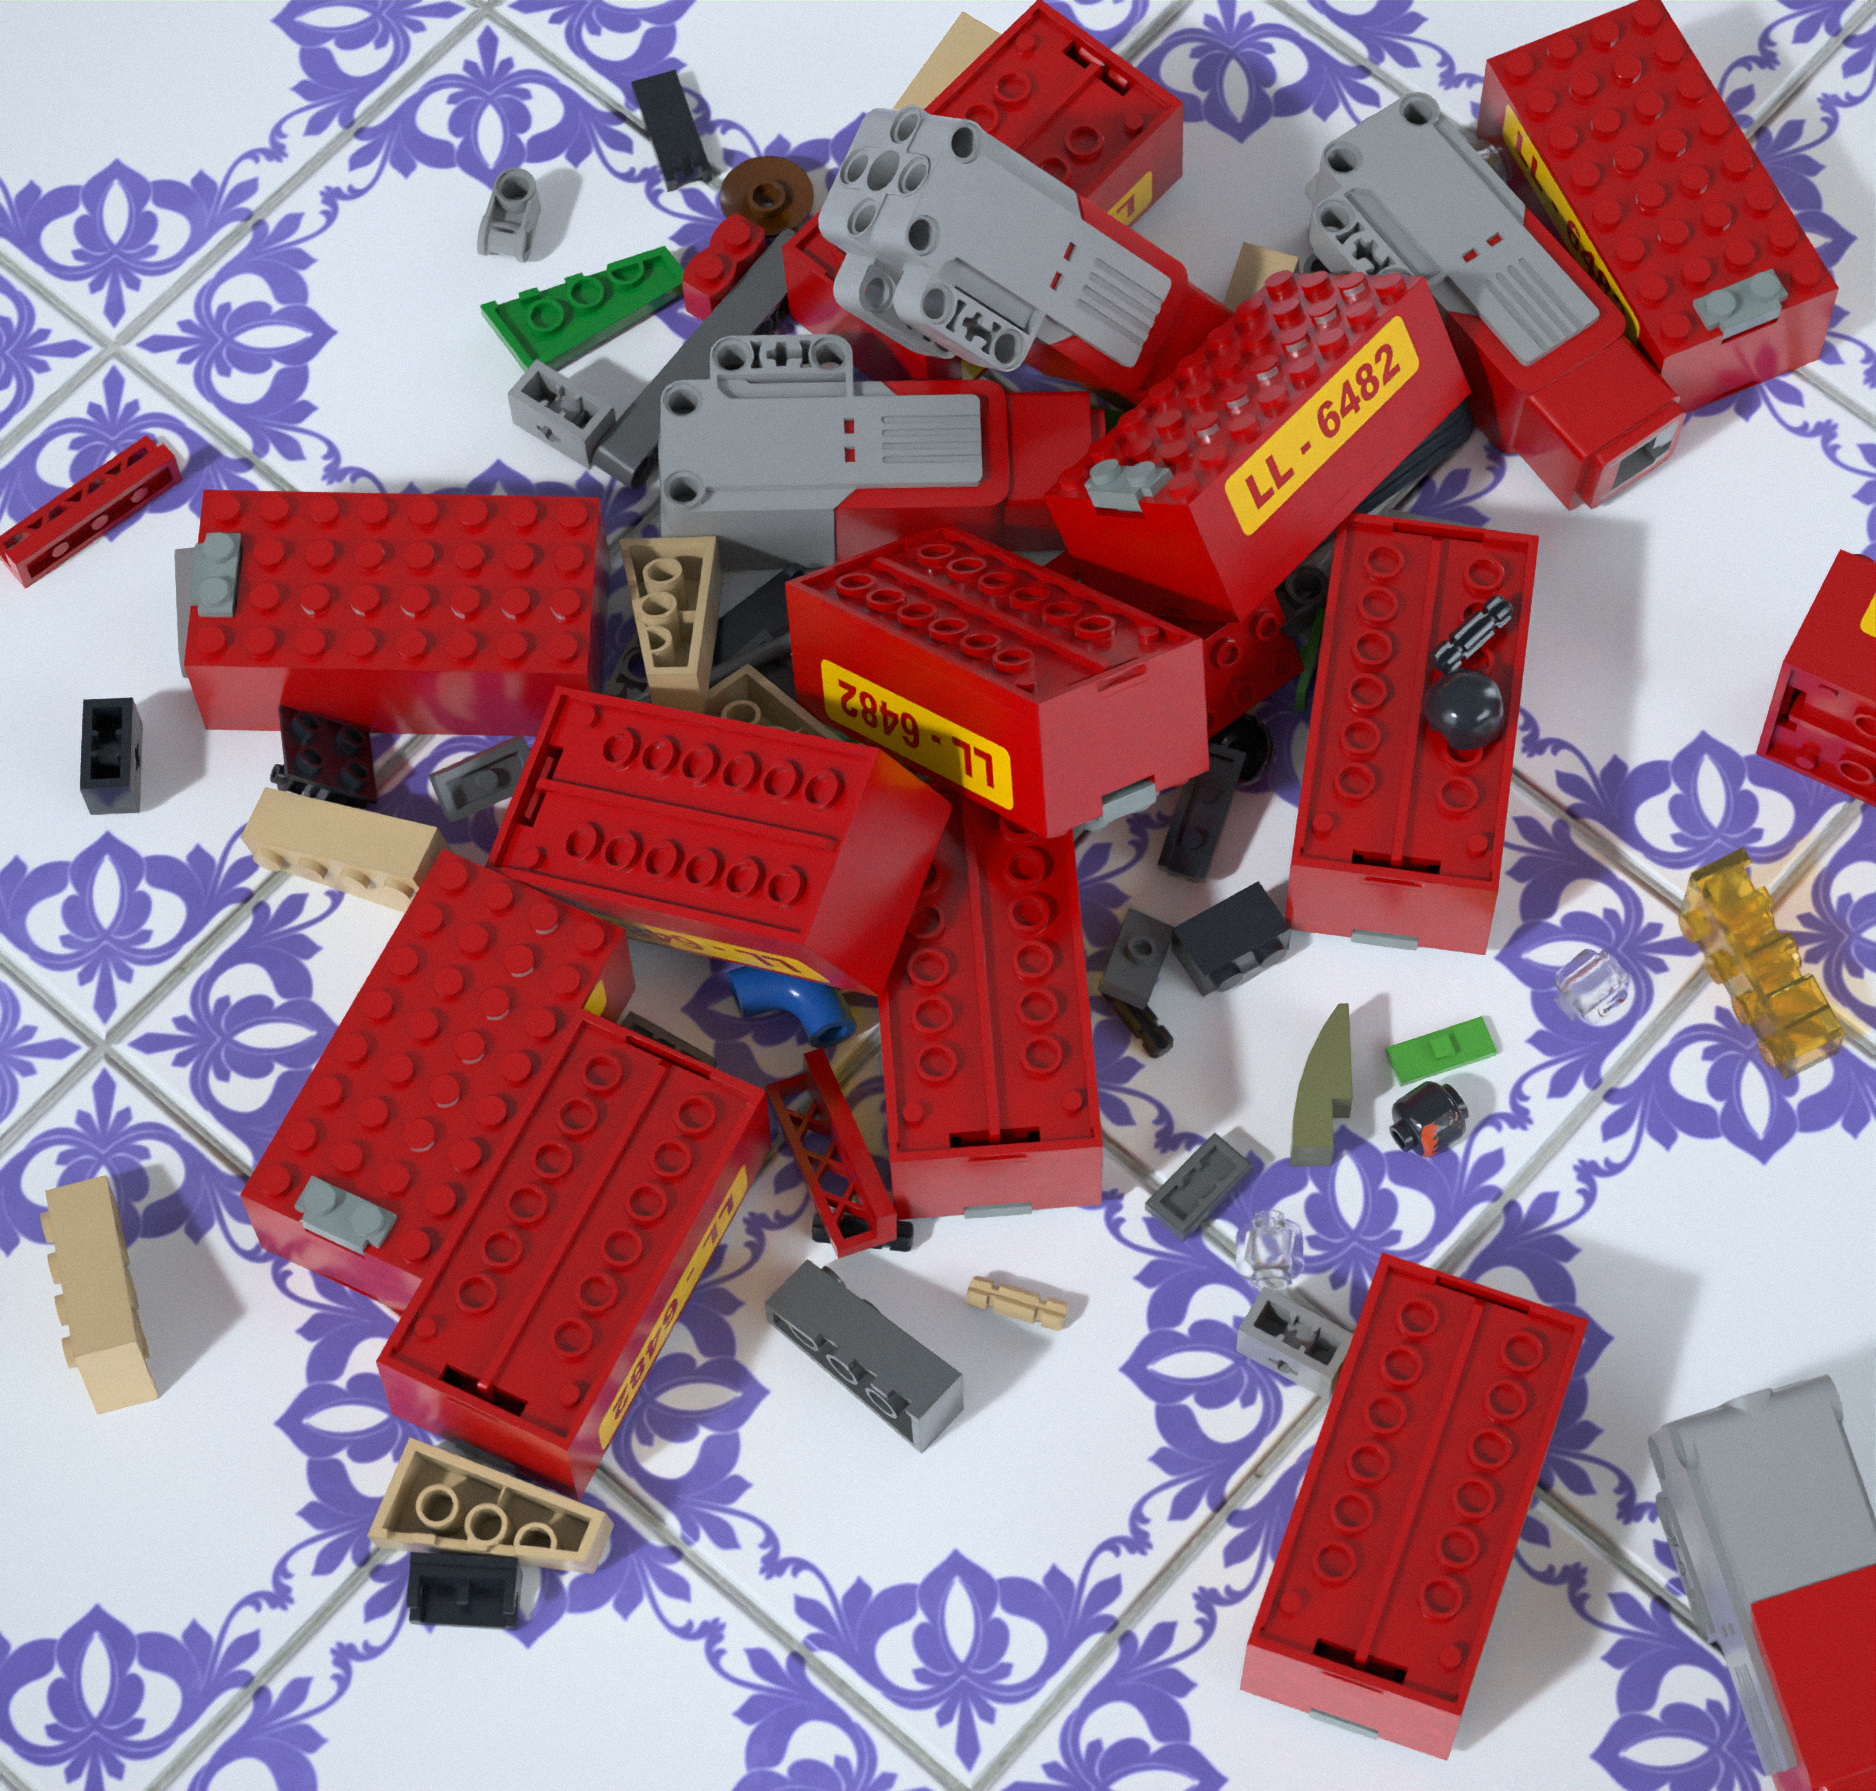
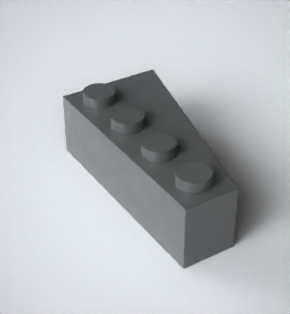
[764,1259,964,1454]

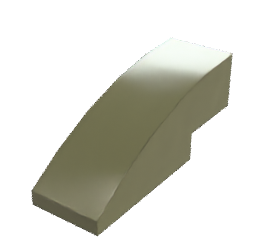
[1290,1003,1353,1166]

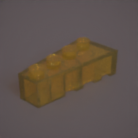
[1678,847,1845,1080]

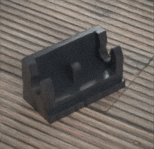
[406,1552,523,1631]

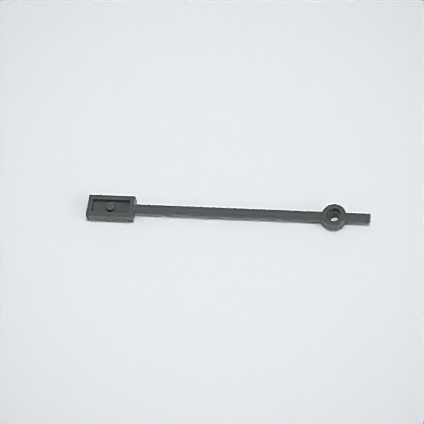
[428,632,792,823]

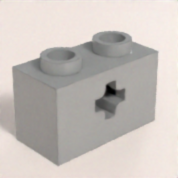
[507,359,616,470]
[1236,1286,1354,1401]

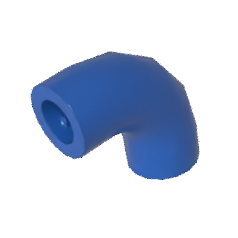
[727,966,857,1048]

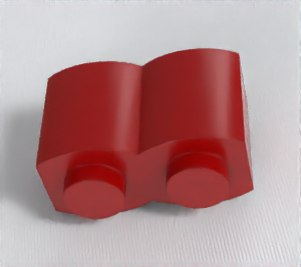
[682,213,766,321]

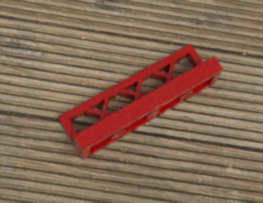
[0,435,182,589]
[765,1048,897,1259]

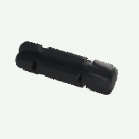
[1430,594,1513,675]
[1098,979,1174,1059]
[811,1212,914,1252]

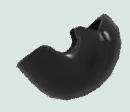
[1424,668,1505,750]
[1208,713,1276,788]

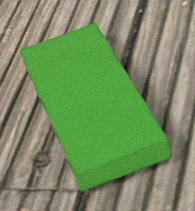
[1294,607,1326,712]
[1386,1016,1497,1087]

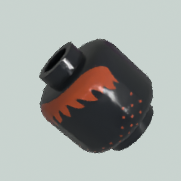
[1389,1081,1469,1158]

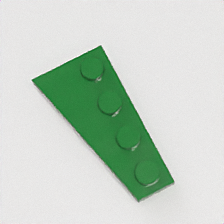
[480,245,684,372]

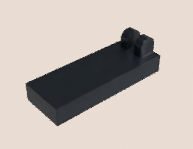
[631,69,712,192]
[712,563,805,667]
[1157,742,1247,884]

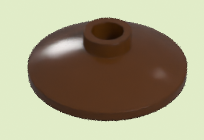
[720,156,814,238]

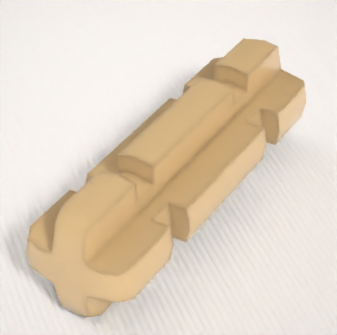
[966,1275,1069,1331]

